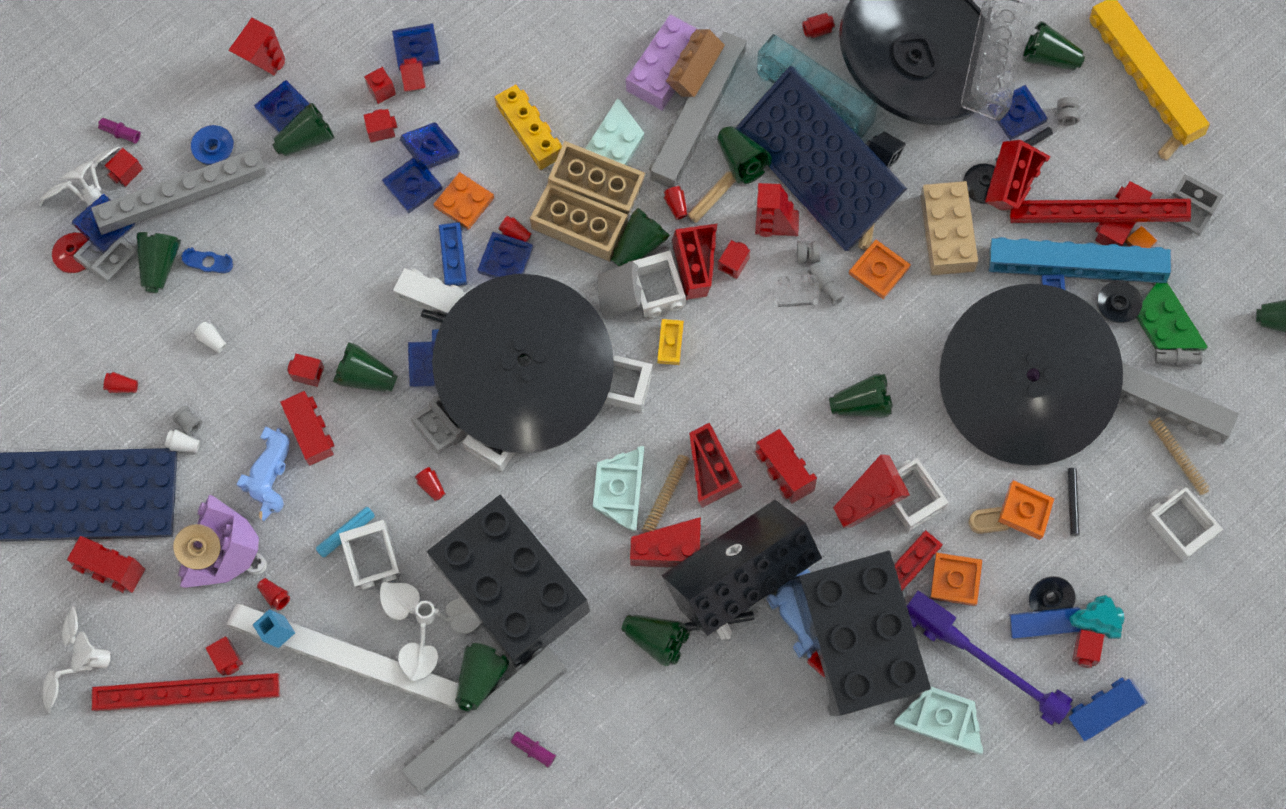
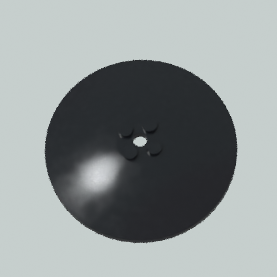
[839,0,1002,125]
[432,274,614,454]
[939,284,1123,466]

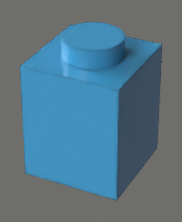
[252,609,295,648]

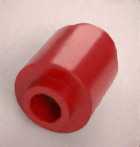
[802,13,835,39]

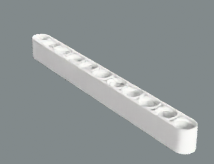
[226,603,460,711]

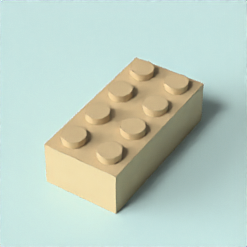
[548,141,645,217]
[920,181,978,275]
[530,182,628,262]

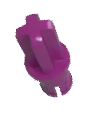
[98,118,141,144]
[511,731,557,768]

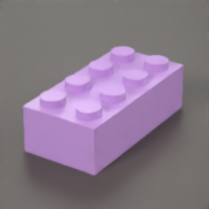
[626,14,697,111]

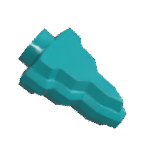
[1069,595,1125,639]

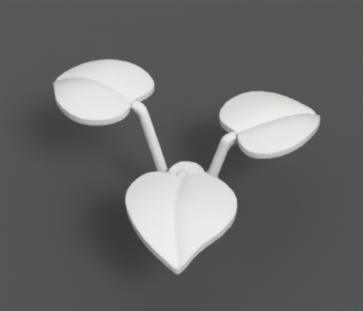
[38,146,122,210]
[380,582,481,681]
[42,606,110,713]

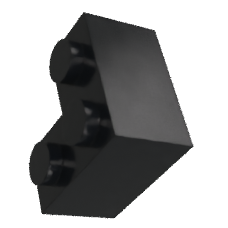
[866,131,906,170]

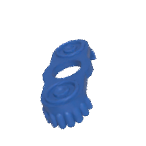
[181,247,233,273]

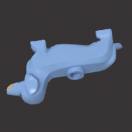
[236,426,290,521]
[766,569,816,658]

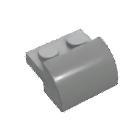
[1170,174,1224,236]
[411,396,467,454]

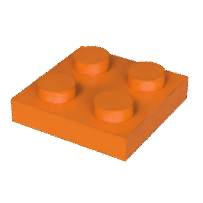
[434,172,495,230]
[849,240,911,300]
[998,480,1055,540]
[930,552,982,606]

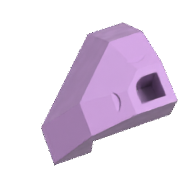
[178,495,259,588]

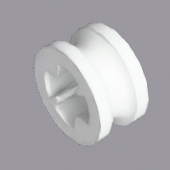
[247,553,267,575]

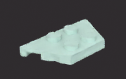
[585,99,644,165]
[593,446,644,532]
[894,687,983,755]

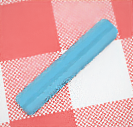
[316,507,375,558]

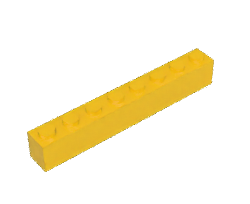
[1089,0,1210,146]

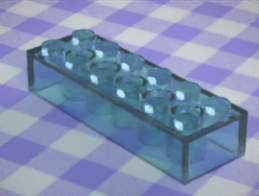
[757,34,878,139]

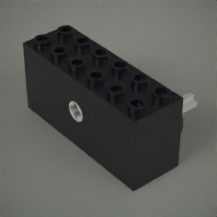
[661,500,822,640]

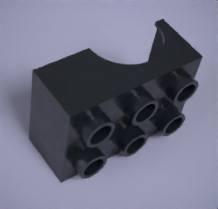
[426,494,590,668]
[790,550,931,716]

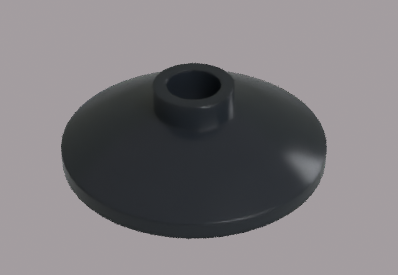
[963,163,995,204]
[1097,281,1142,323]
[1029,576,1076,612]

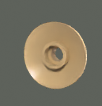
[173,524,221,569]

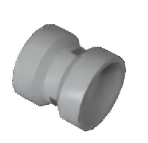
[1057,97,1080,126]
[797,241,820,263]

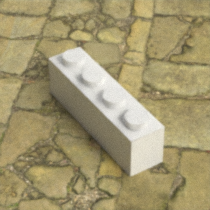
[393,268,466,315]

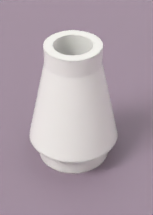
[194,321,227,353]
[165,430,200,453]

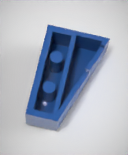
[1068,677,1148,742]

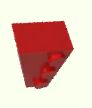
[228,17,286,75]
[985,140,1051,210]
[755,183,799,237]
[671,223,718,300]
[689,422,742,508]
[754,429,817,504]
[833,454,910,528]
[630,517,701,567]
[67,536,146,593]

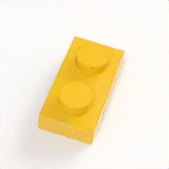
[657,319,684,365]

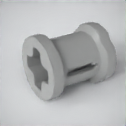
[172,406,203,436]

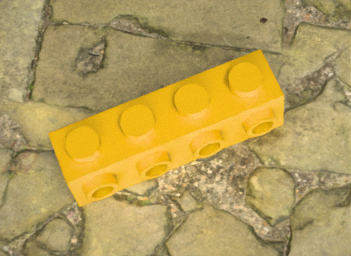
[494,84,562,171]

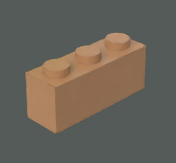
[666,29,725,97]

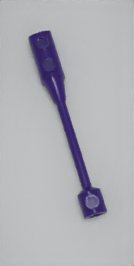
[907,590,1073,726]

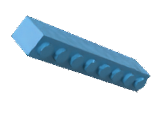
[988,237,1171,283]

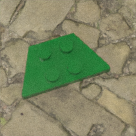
[1136,282,1208,351]

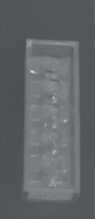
[960,0,1031,121]

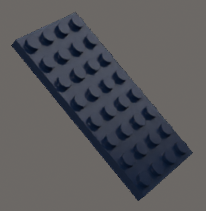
[735,66,907,251]
[0,448,178,542]

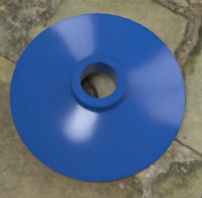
[191,125,234,165]

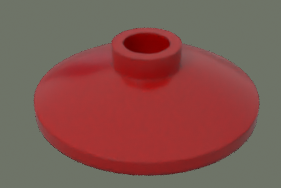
[52,232,90,273]

